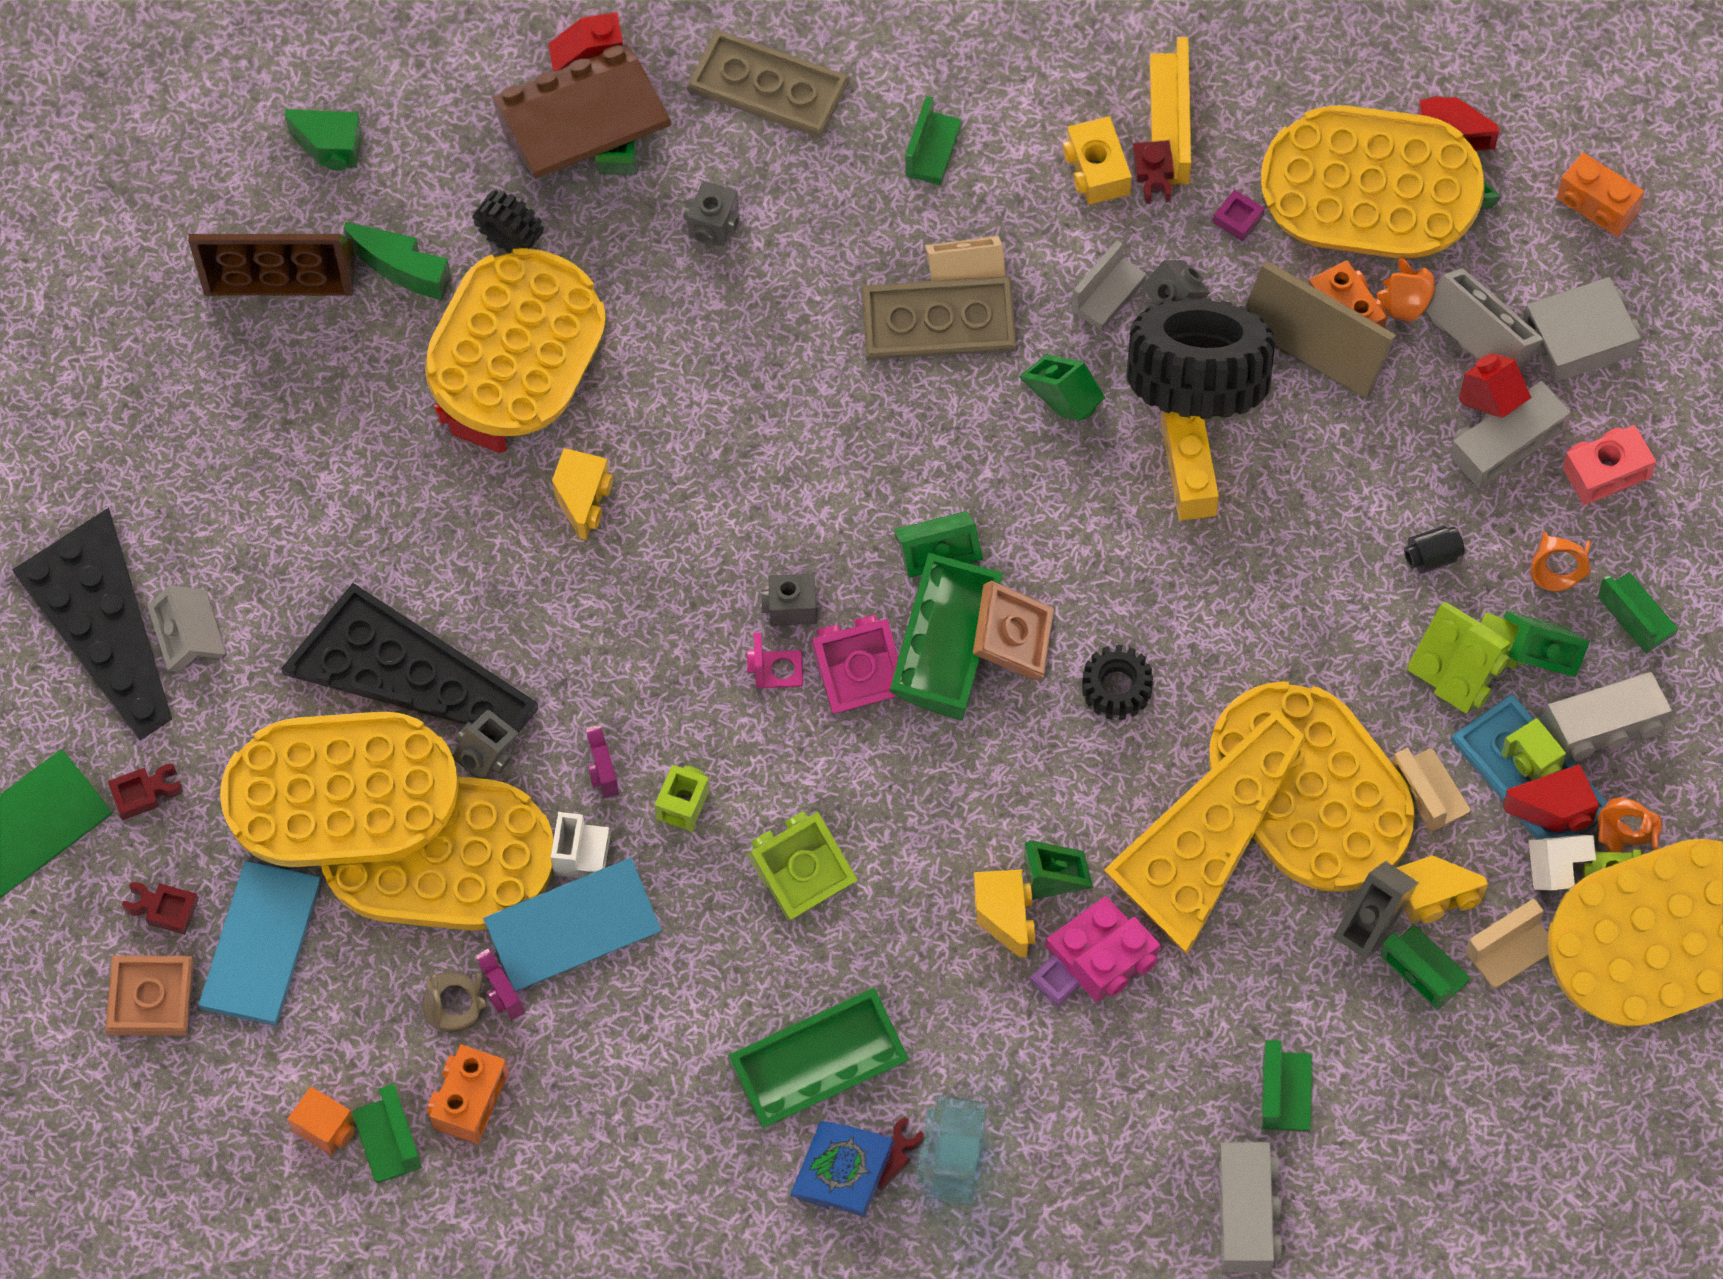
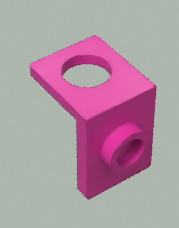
[747,632,803,688]

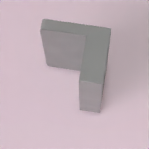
[1072,240,1147,331]
[147,585,226,672]

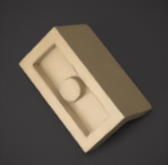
[925,236,1006,281]
[1392,748,1471,833]
[1465,898,1549,989]

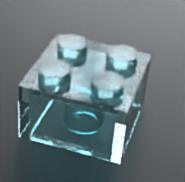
[917,1095,986,1206]

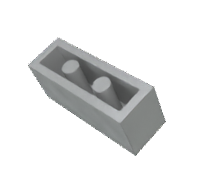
[1424,268,1544,373]
[1450,380,1571,489]
[1540,672,1672,761]
[1219,1142,1281,1273]

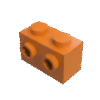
[1557,152,1645,238]
[1308,260,1388,328]
[427,1044,509,1144]

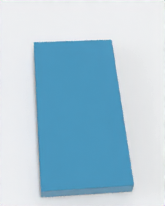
[1450,694,1607,839]
[483,857,662,992]
[199,861,322,1026]

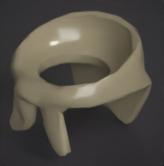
[422,973,486,1032]

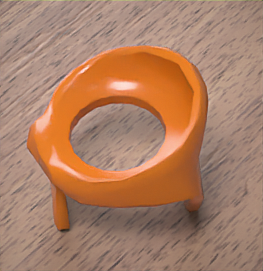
[1376,257,1435,322]
[1530,531,1591,592]
[1597,798,1662,852]

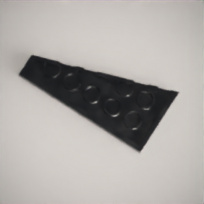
[12,507,172,740]
[281,583,539,734]

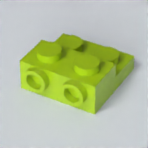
[1406,601,1512,714]
[745,810,858,921]

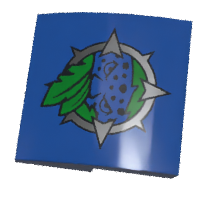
[790,1121,895,1218]

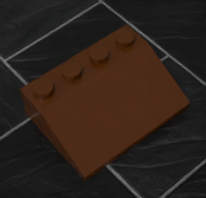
[492,44,672,179]
[188,234,355,296]

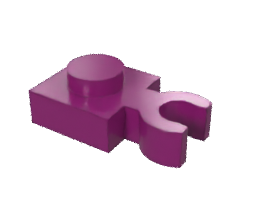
[585,724,619,798]
[475,948,525,1021]

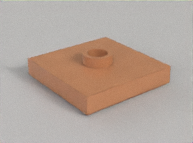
[973,581,1054,680]
[105,955,194,1036]

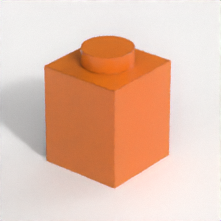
[287,1086,355,1156]

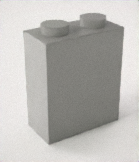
[1523,277,1642,383]

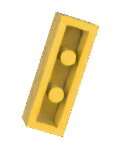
[1160,411,1219,521]

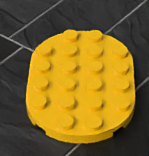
[1261,105,1484,259]
[425,248,605,436]
[1209,681,1414,892]
[220,712,459,867]
[321,776,554,931]
[1548,839,1723,1027]

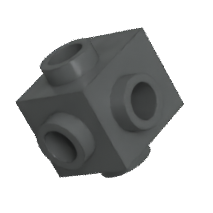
[683,181,740,246]
[1141,260,1211,306]
[453,709,519,779]

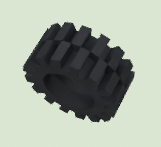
[472,190,544,253]
[1082,645,1153,720]

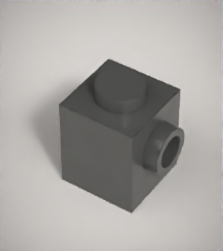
[761,574,817,626]

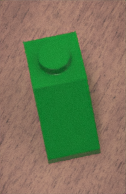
[284,109,362,171]
[1019,354,1105,421]

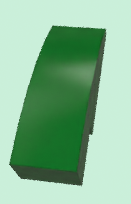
[343,222,451,301]

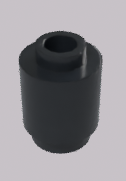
[1404,526,1465,574]

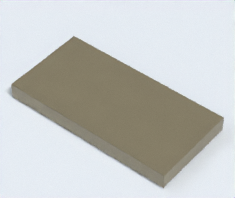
[687,29,850,138]
[1245,261,1396,398]
[862,276,1016,360]

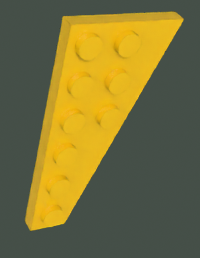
[1104,709,1305,955]

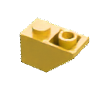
[552,448,614,540]
[1397,855,1488,924]
[974,869,1035,958]

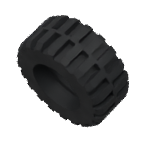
[1126,298,1275,419]

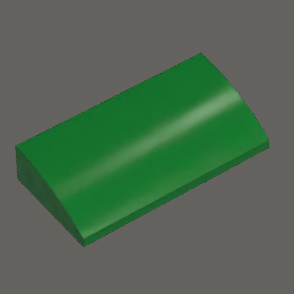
[889,553,1003,721]
[0,749,113,899]
[727,987,909,1129]

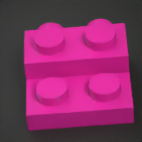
[810,614,898,715]
[1044,896,1161,1003]

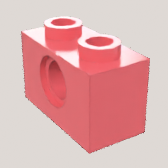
[1563,425,1656,505]

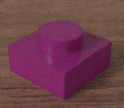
[1212,189,1265,241]

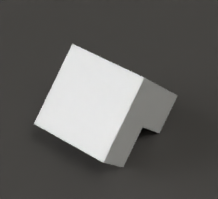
[551,812,610,878]
[1529,835,1596,890]

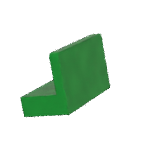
[905,96,962,185]
[894,511,983,578]
[1598,572,1678,654]
[1504,610,1590,677]
[1380,925,1470,1011]
[1261,1040,1312,1131]
[352,1083,422,1183]

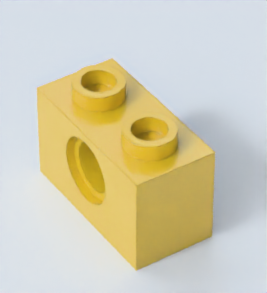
[1062,116,1132,205]

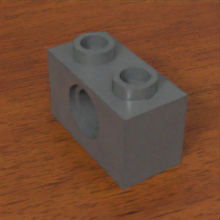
[1333,861,1419,959]

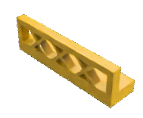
[1150,37,1191,184]

